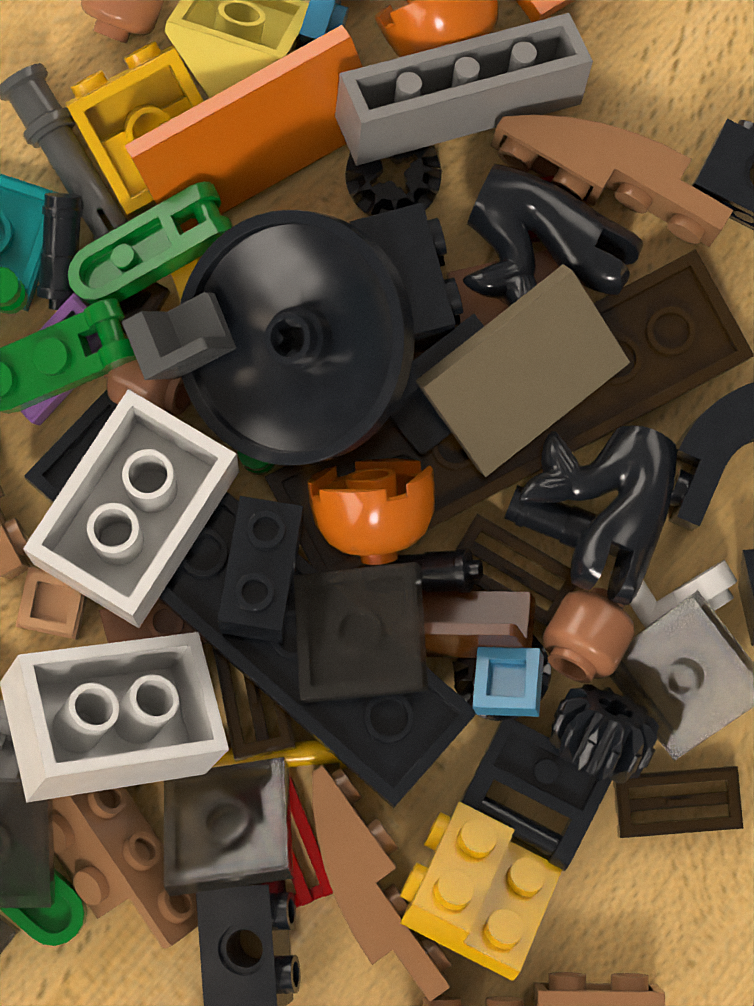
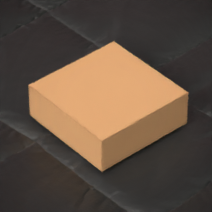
[15,567,87,640]

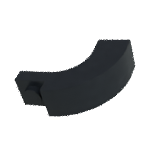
[669,382,754,531]

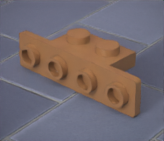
[29,787,198,949]

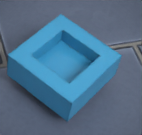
[299,0,349,47]
[473,647,544,717]

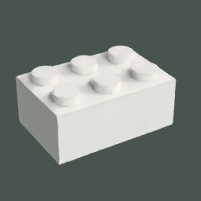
[23,389,239,628]
[0,632,229,803]

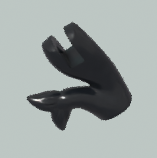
[463,164,643,307]
[519,425,677,605]

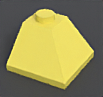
[165,0,309,98]

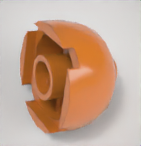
[374,0,498,57]
[307,458,435,565]

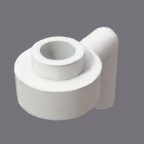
[610,560,738,630]

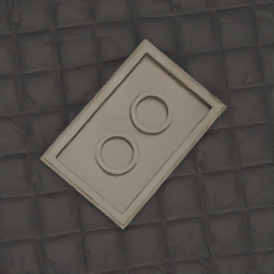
[416,265,630,477]

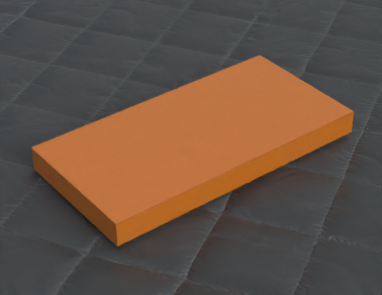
[125,25,363,233]

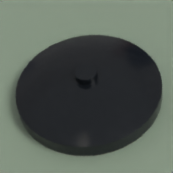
[180,210,415,465]

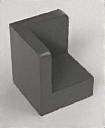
[122,292,236,380]

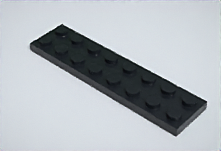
[24,389,476,808]

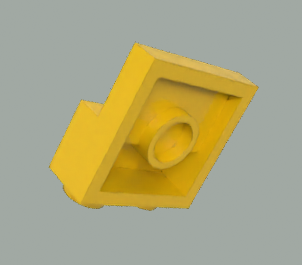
[65,41,204,215]
[400,801,562,981]

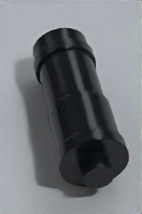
[37,193,83,310]
[504,485,597,549]
[364,548,483,594]

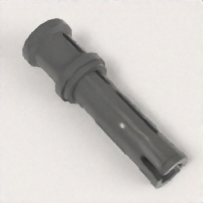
[0,63,129,240]

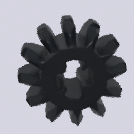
[549,684,659,784]

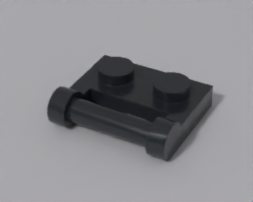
[460,719,612,871]

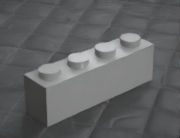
[335,13,593,166]

